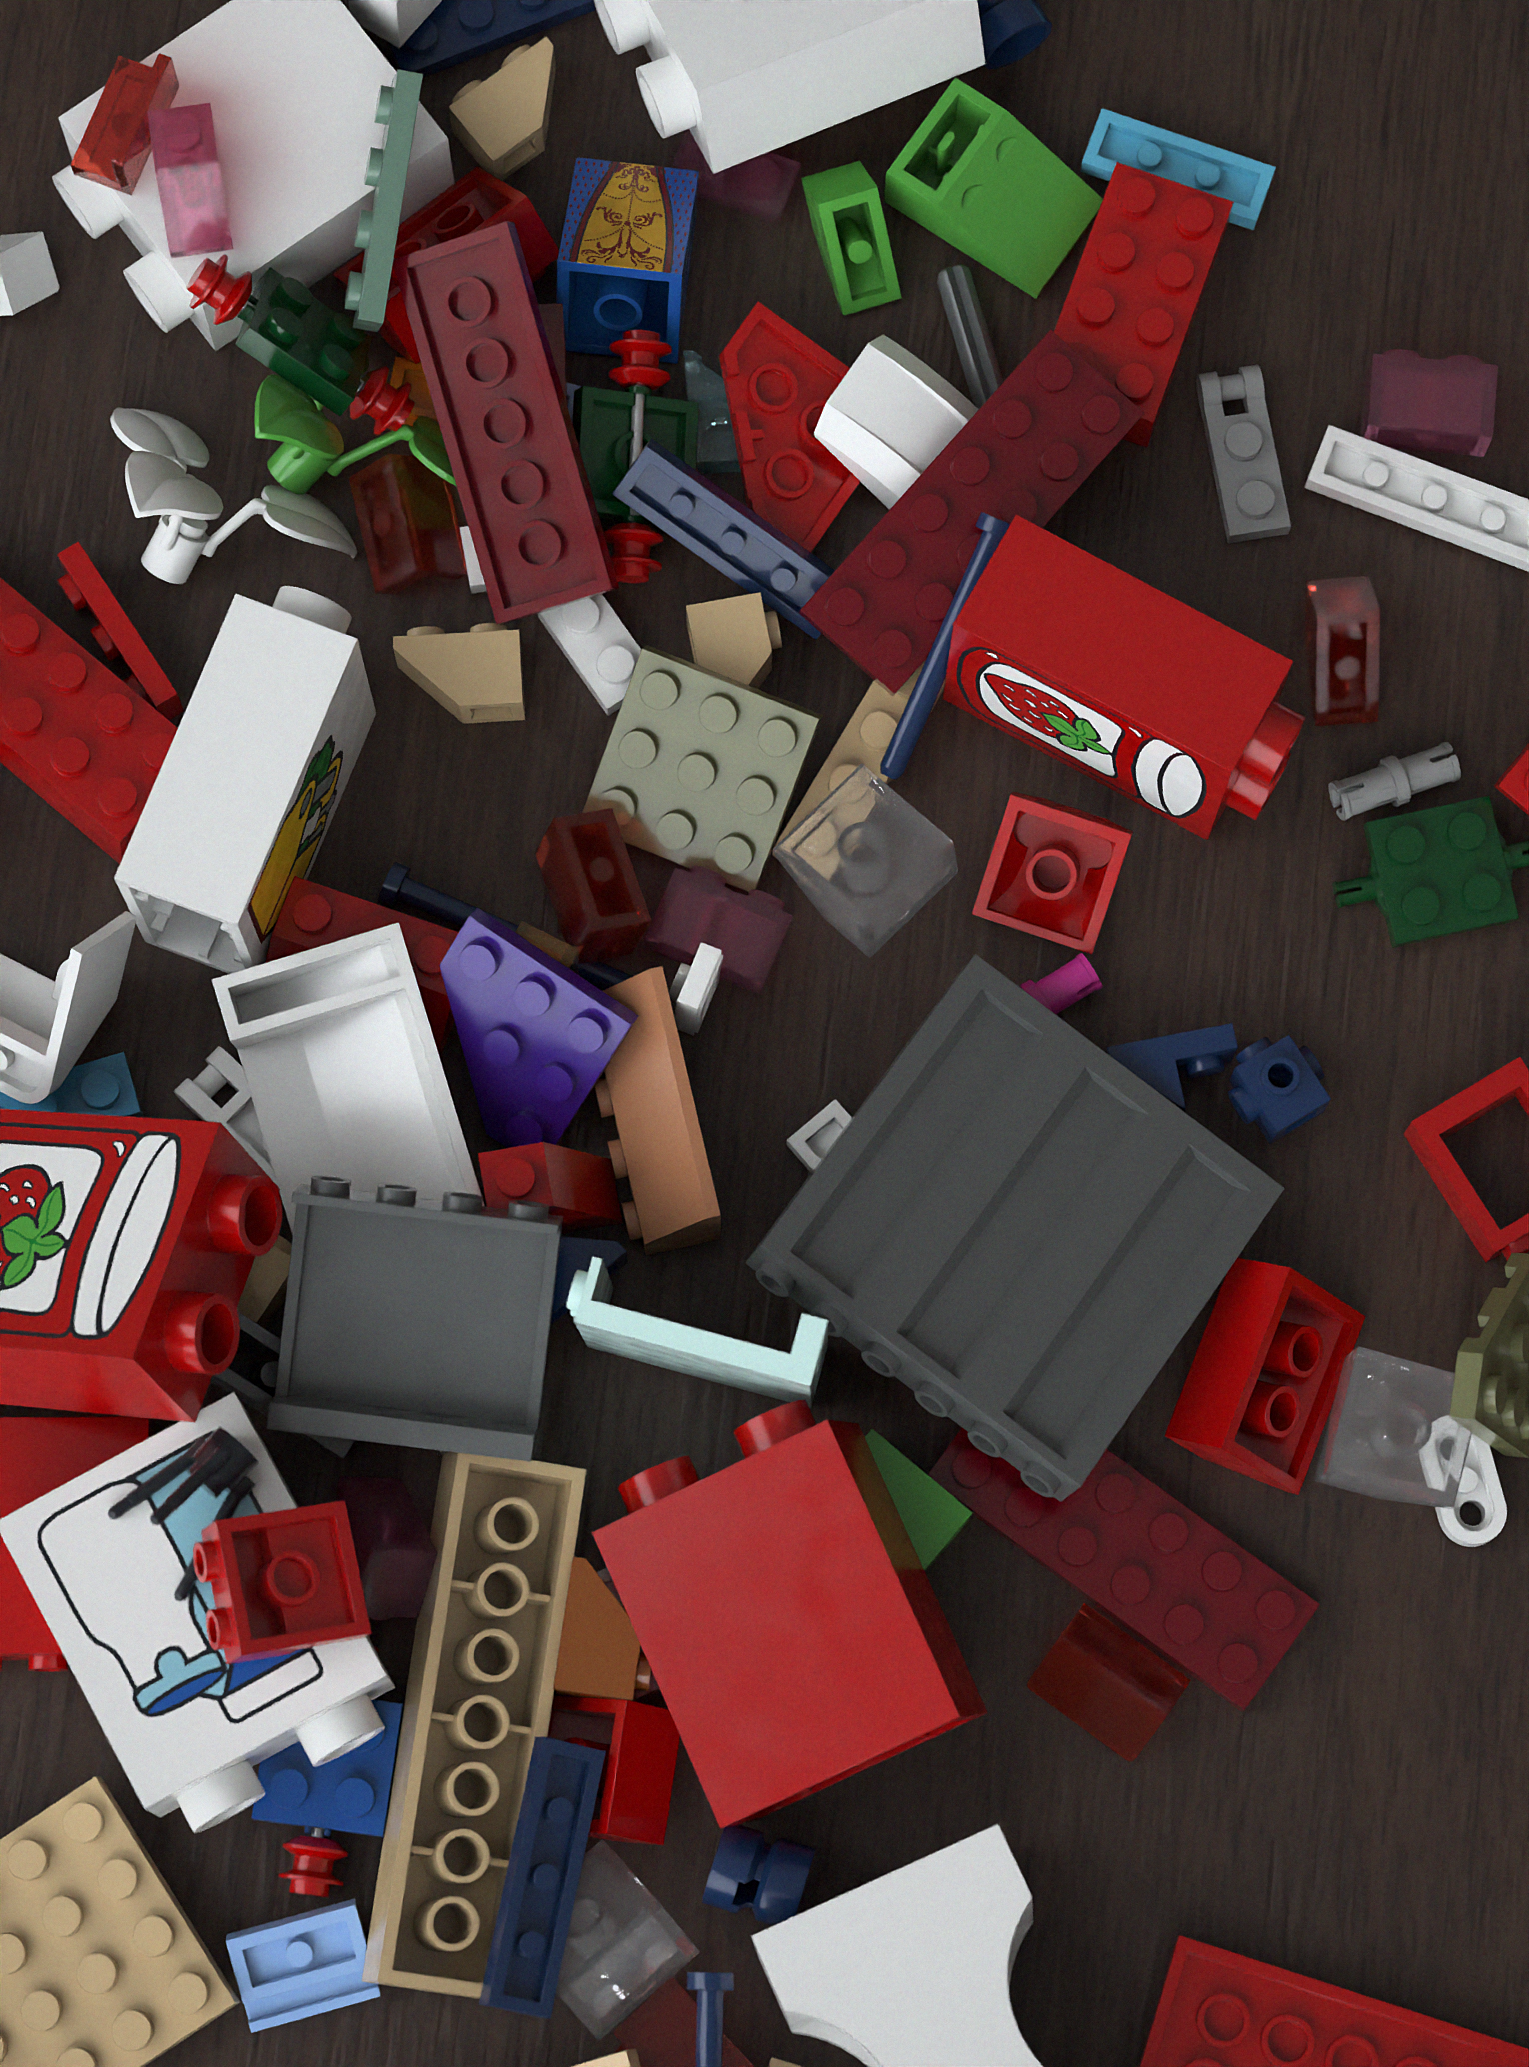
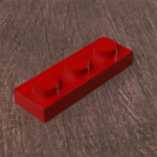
[57,541,184,720]

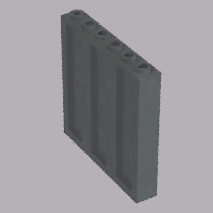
[745,954,1285,1502]

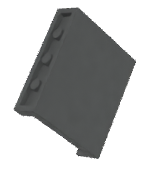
[267,1176,563,1462]

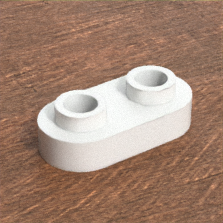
[1421,1417,1507,1547]

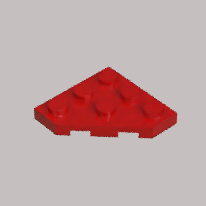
[719,301,860,553]

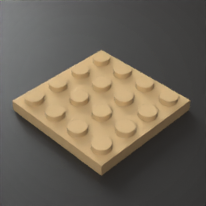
[0,1776,240,2067]

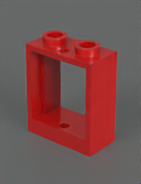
[1403,1057,1529,1263]

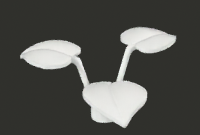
[110,407,357,584]

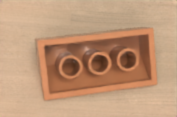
[594,966,721,1256]

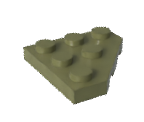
[1449,1252,1529,1458]

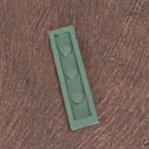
[344,69,423,332]

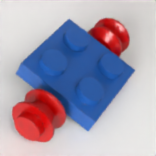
[251,1646,404,1898]

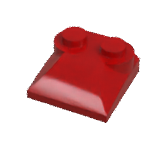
[972,792,1133,954]

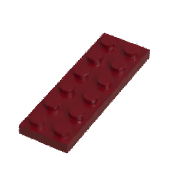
[393,221,619,625]
[799,329,1144,697]
[927,1428,1320,1712]

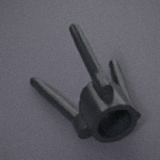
[108,1427,259,1601]

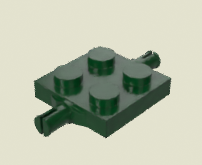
[1332,796,1529,948]

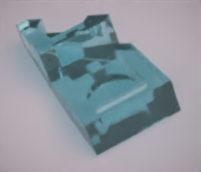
[683,350,740,474]

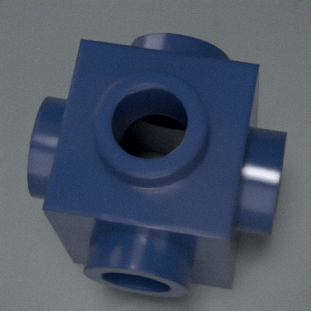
[1228,1035,1331,1145]

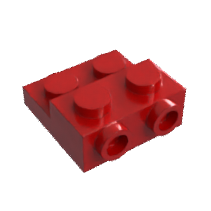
[193,1500,371,1665]

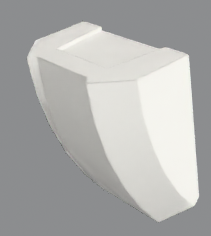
[814,334,979,510]

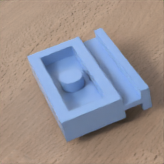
[226,1898,380,2033]

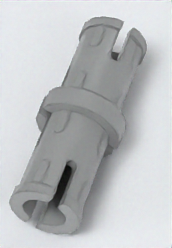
[1328,742,1461,821]

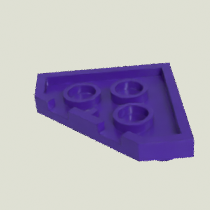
[439,907,639,1148]

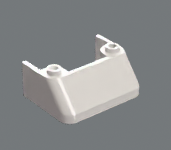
[0,911,137,1104]

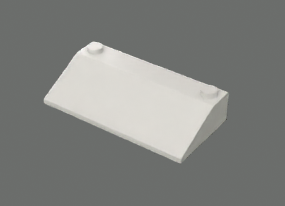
[212,922,485,1235]

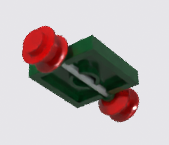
[186,254,415,436]
[572,330,699,583]

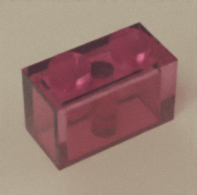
[1361,349,1498,457]

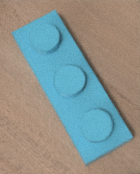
[1080,108,1276,231]

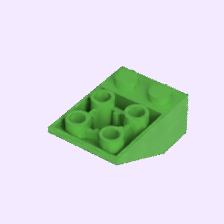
[884,77,1103,299]

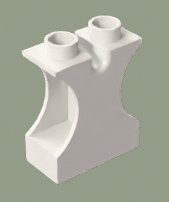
[752,1824,1043,2067]

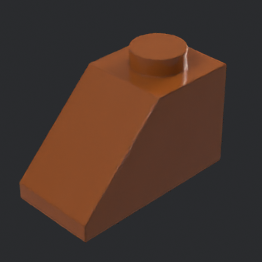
[553,1557,652,1702]

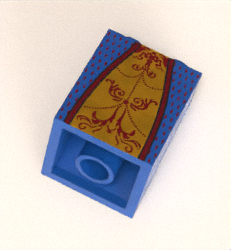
[555,157,699,363]

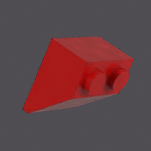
[547,1696,680,1845]

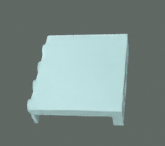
[567,1257,828,1408]

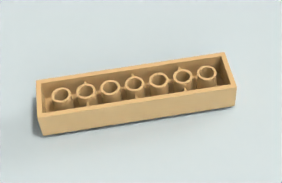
[362,1452,587,1999]

